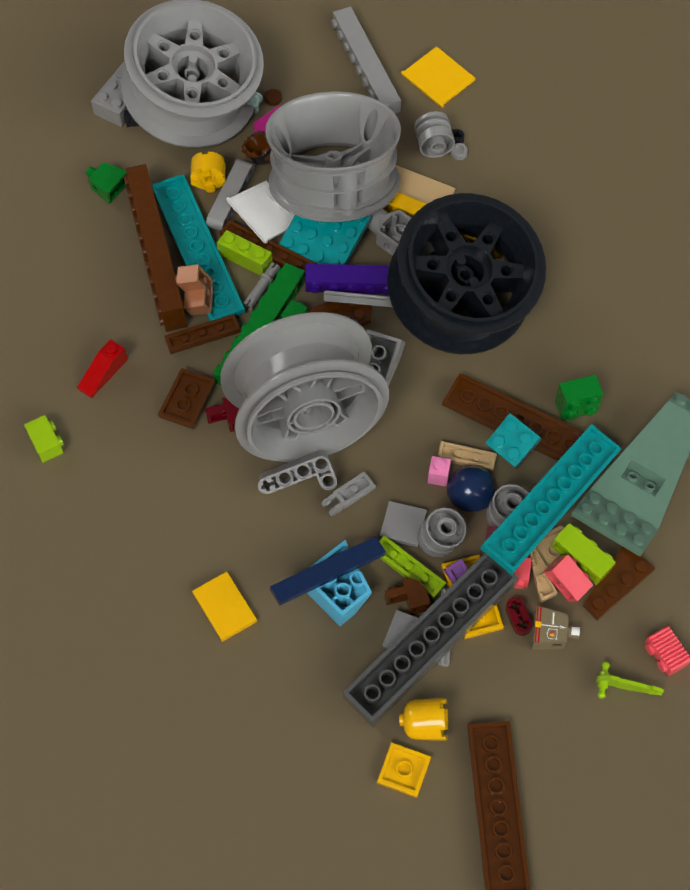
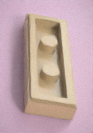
[437,441,497,473]

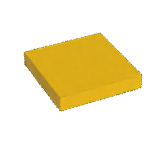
[377,742,431,798]

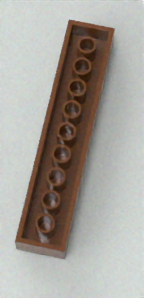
[124,164,187,332]

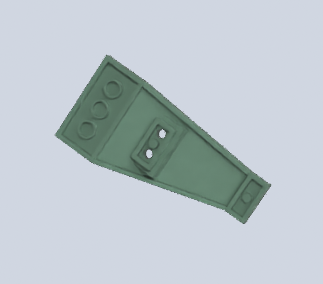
[571,392,690,556]

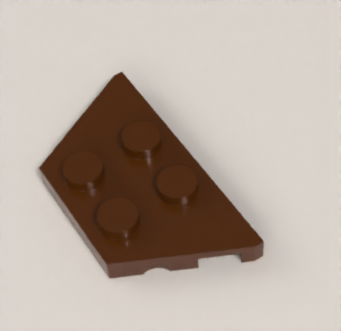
[308,293,372,326]

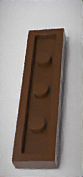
[164,314,240,354]

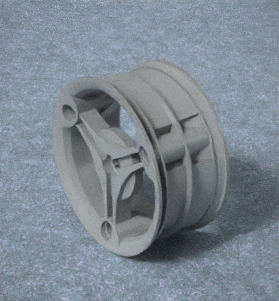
[265,91,401,222]

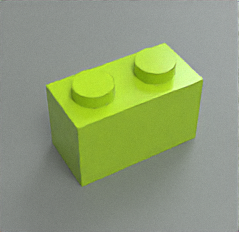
[24,415,64,463]

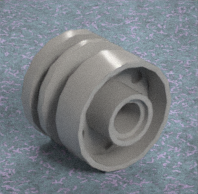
[414,111,455,158]
[486,484,529,531]
[417,508,466,558]

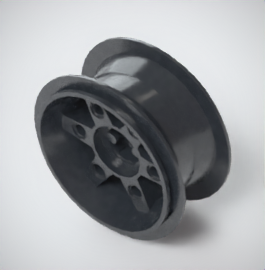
[387,193,546,355]

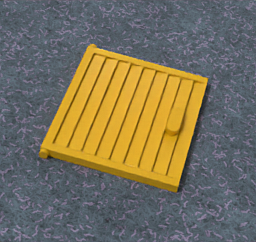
[401,46,476,108]

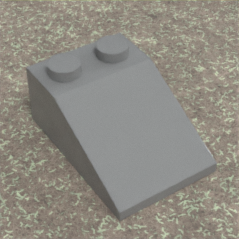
[366,329,406,386]

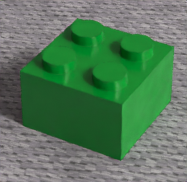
[555,375,603,421]

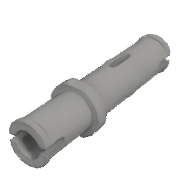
[242,262,280,311]

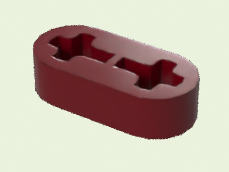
[506,597,532,636]

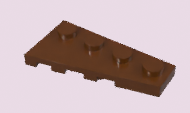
[583,546,655,621]

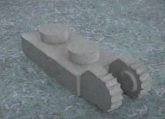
[321,472,376,517]

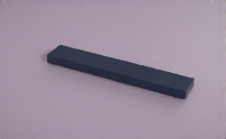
[270,536,386,606]

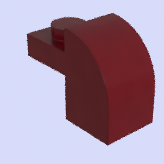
[205,397,239,432]

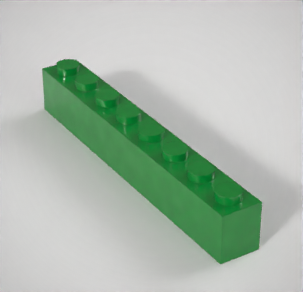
[213,263,305,385]

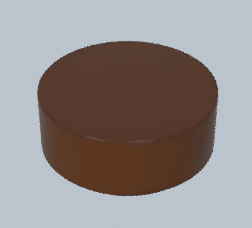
[265,89,282,106]

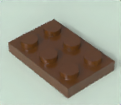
[158,368,216,429]

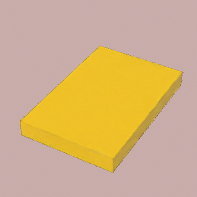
[192,572,257,642]

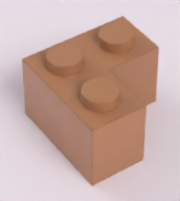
[176,264,213,316]

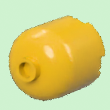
[399,698,448,741]

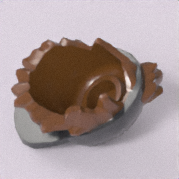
[241,131,271,165]

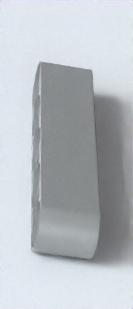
[206,159,255,231]

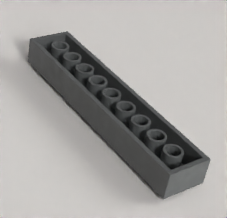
[342,553,519,727]

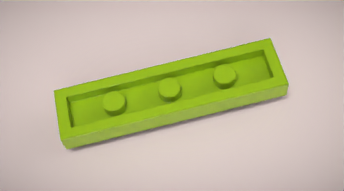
[379,535,447,600]

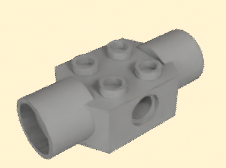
[367,209,437,256]

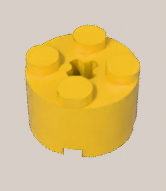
[190,151,226,193]

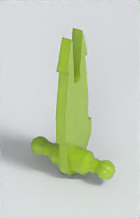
[596,661,664,699]

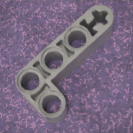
[258,450,337,494]

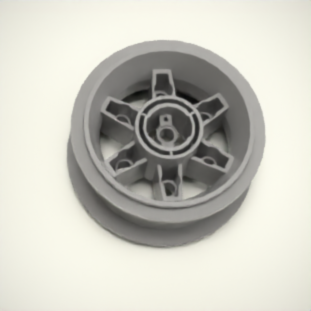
[121,0,264,148]
[220,312,389,462]

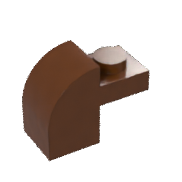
[384,578,430,615]

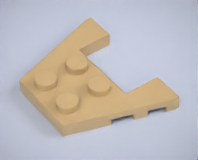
[529,525,564,603]

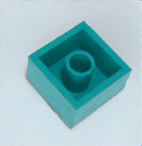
[486,413,542,469]

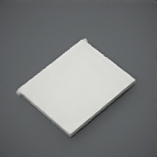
[226,181,295,244]

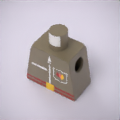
[532,606,580,650]

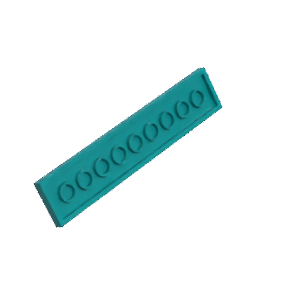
[151,174,245,321]
[480,424,622,575]

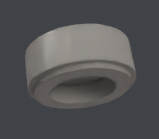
[450,143,468,160]

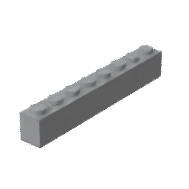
[331,6,401,113]

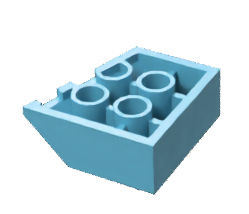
[307,540,372,626]

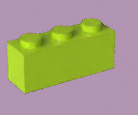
[217,230,273,276]
[551,523,616,586]

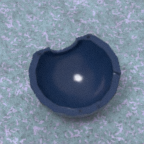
[447,466,495,512]

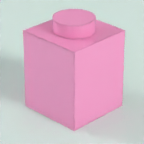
[428,456,451,487]

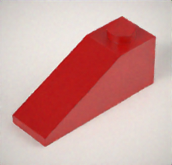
[77,339,128,399]

